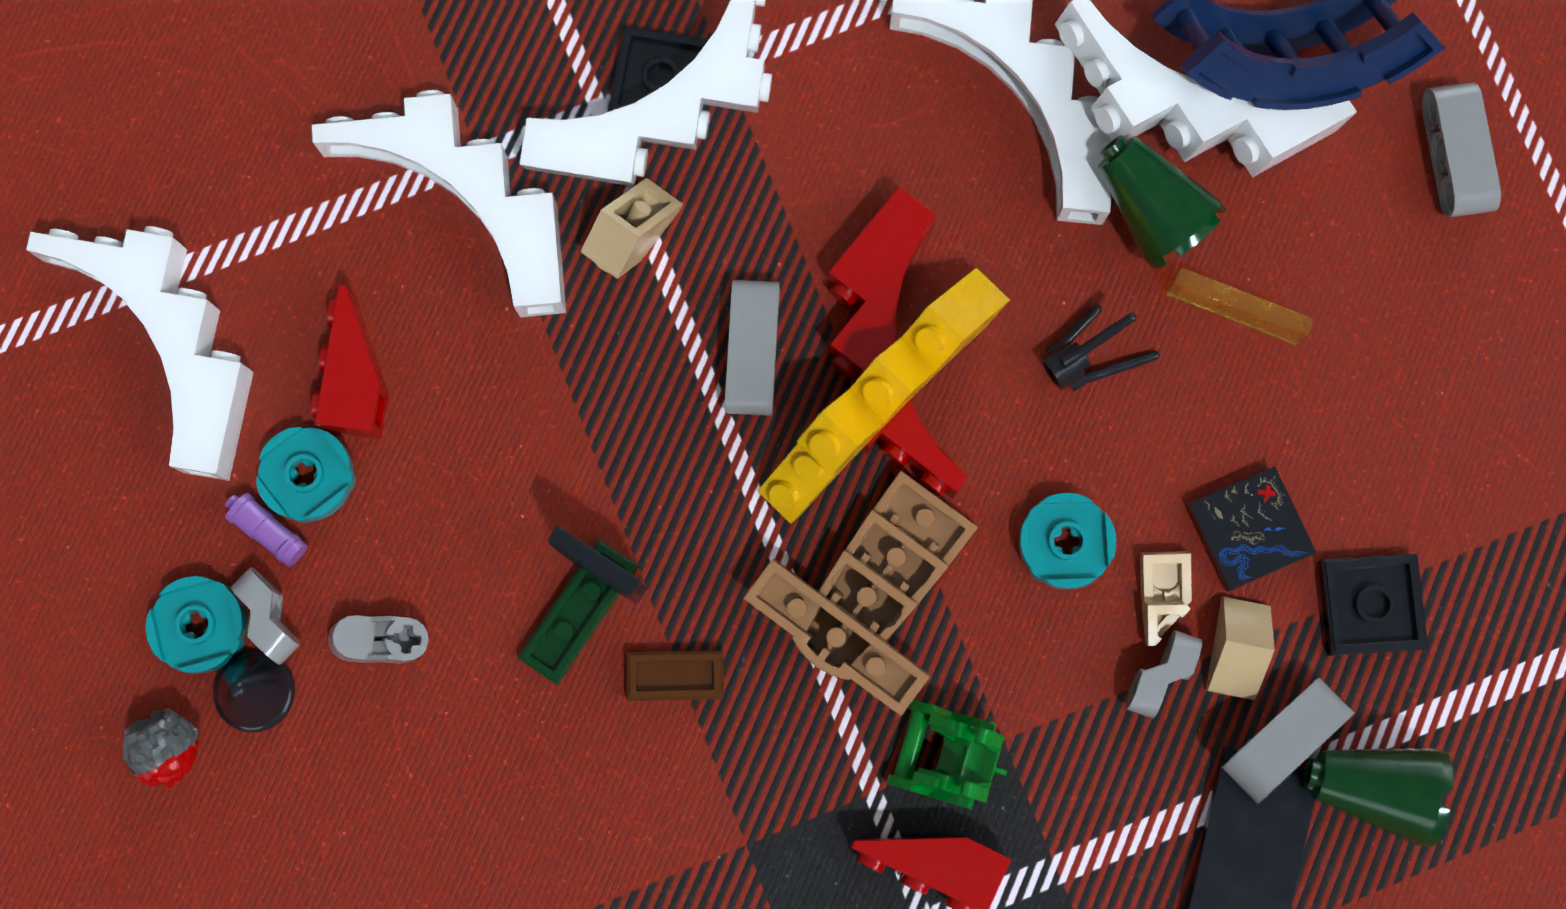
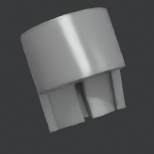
[230,567,301,665]
[328,615,429,664]
[1126,630,1202,719]

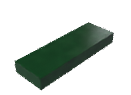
[517,539,639,686]

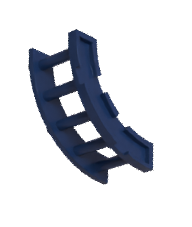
[1151,0,1445,110]

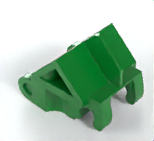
[886,700,1007,809]

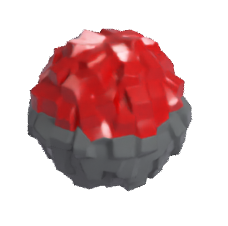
[122,708,200,788]

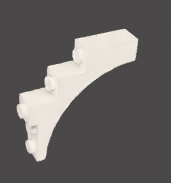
[520,0,772,186]
[890,0,1112,225]
[1055,0,1357,177]
[312,90,566,317]
[26,226,254,481]

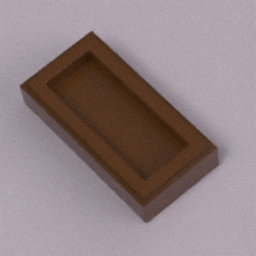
[627,651,724,701]

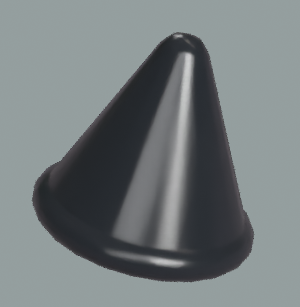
[213,652,295,733]

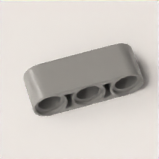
[1422,82,1501,218]
[725,280,780,416]
[1222,677,1355,804]

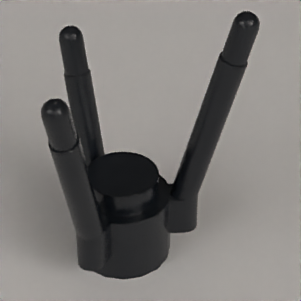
[1041,305,1160,392]

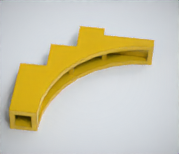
[757,268,1010,524]

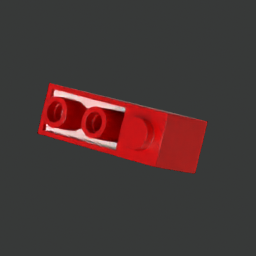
[311,285,389,439]
[850,836,1012,909]

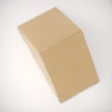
[1206,596,1275,701]

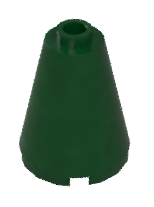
[1098,135,1226,269]
[1304,748,1454,847]

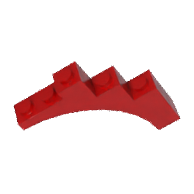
[828,187,968,499]

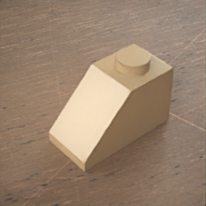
[581,178,683,279]

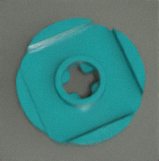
[256,427,356,523]
[1018,493,1116,590]
[146,576,247,674]

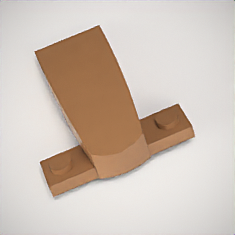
[743,471,978,716]

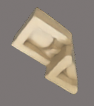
[1140,551,1192,646]

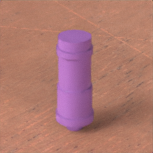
[225,493,308,567]

